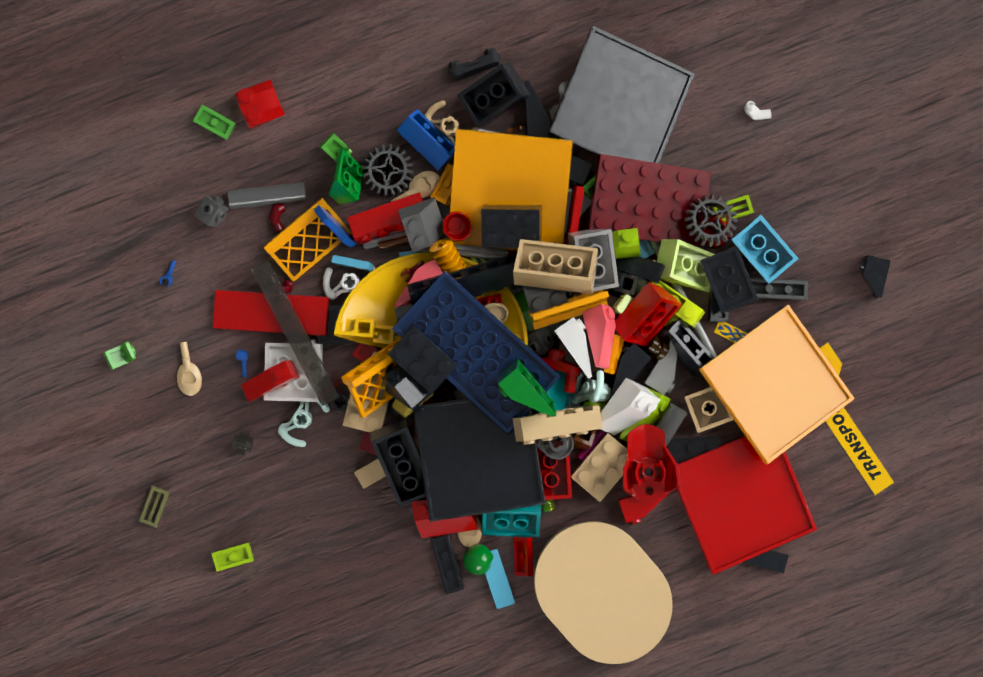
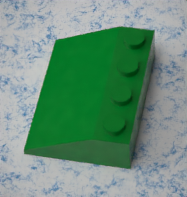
[498,359,556,417]

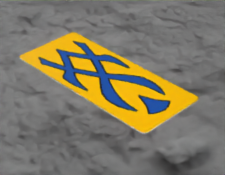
[714,322,748,343]

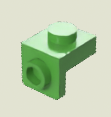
[320,132,352,162]
[103,341,136,370]

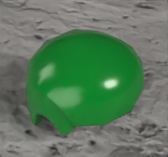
[463,544,493,575]

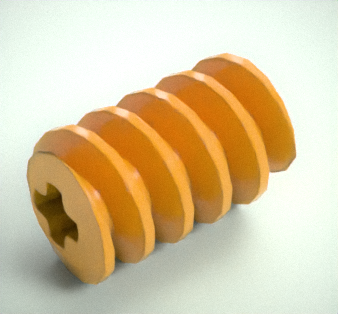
[429,238,467,273]

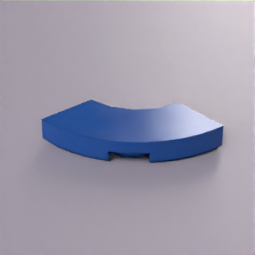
[314,205,357,248]

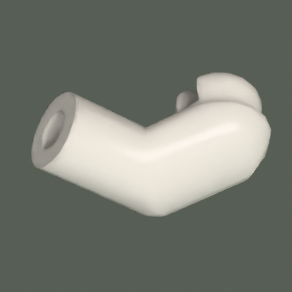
[744,101,771,120]

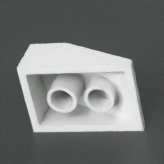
[555,317,592,379]
[601,378,660,435]

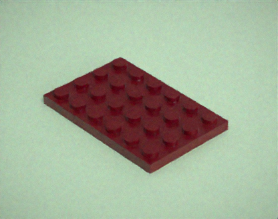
[587,154,711,248]

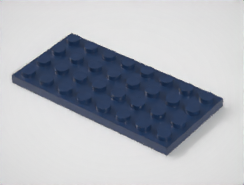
[392,271,561,434]

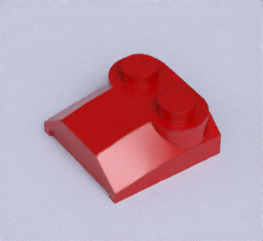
[235,79,285,129]

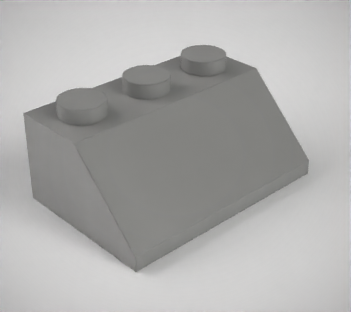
[568,229,619,294]

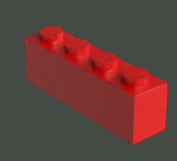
[347,192,423,244]

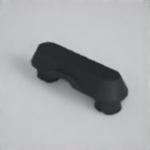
[448,47,500,80]

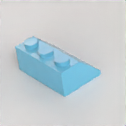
[732,214,799,284]

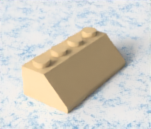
[513,239,598,294]

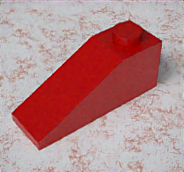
[241,360,300,402]
[618,489,671,525]

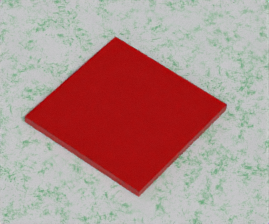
[677,435,817,575]

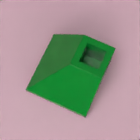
[329,148,364,205]

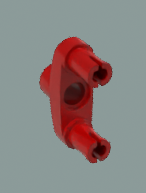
[541,348,581,393]

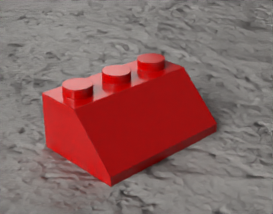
[615,283,683,346]
[537,441,572,500]
[412,499,478,538]

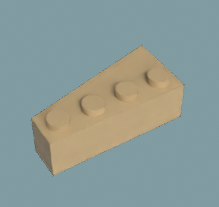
[513,405,603,445]

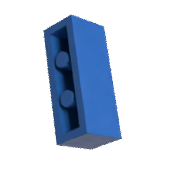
[397,109,455,170]

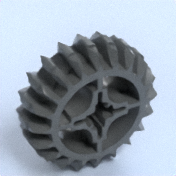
[362,144,414,196]
[685,194,738,247]

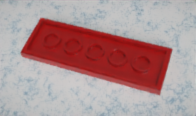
[213,290,329,336]

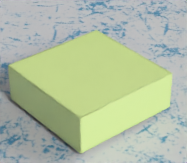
[612,294,633,314]

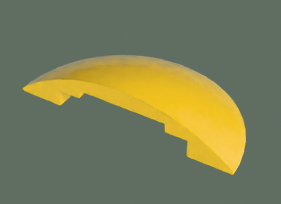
[334,253,528,348]

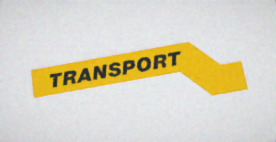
[819,343,894,495]

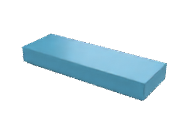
[485,548,515,609]

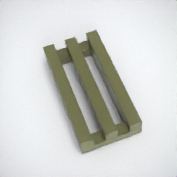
[139,485,170,528]

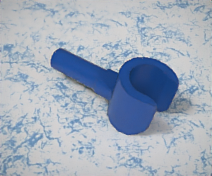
[160,260,176,287]
[236,350,248,377]

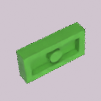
[193,105,236,140]

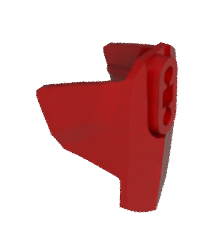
[623,424,681,500]

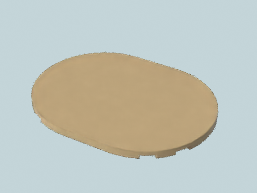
[534,521,672,664]

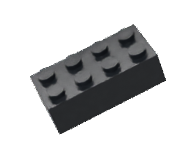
[369,419,426,507]

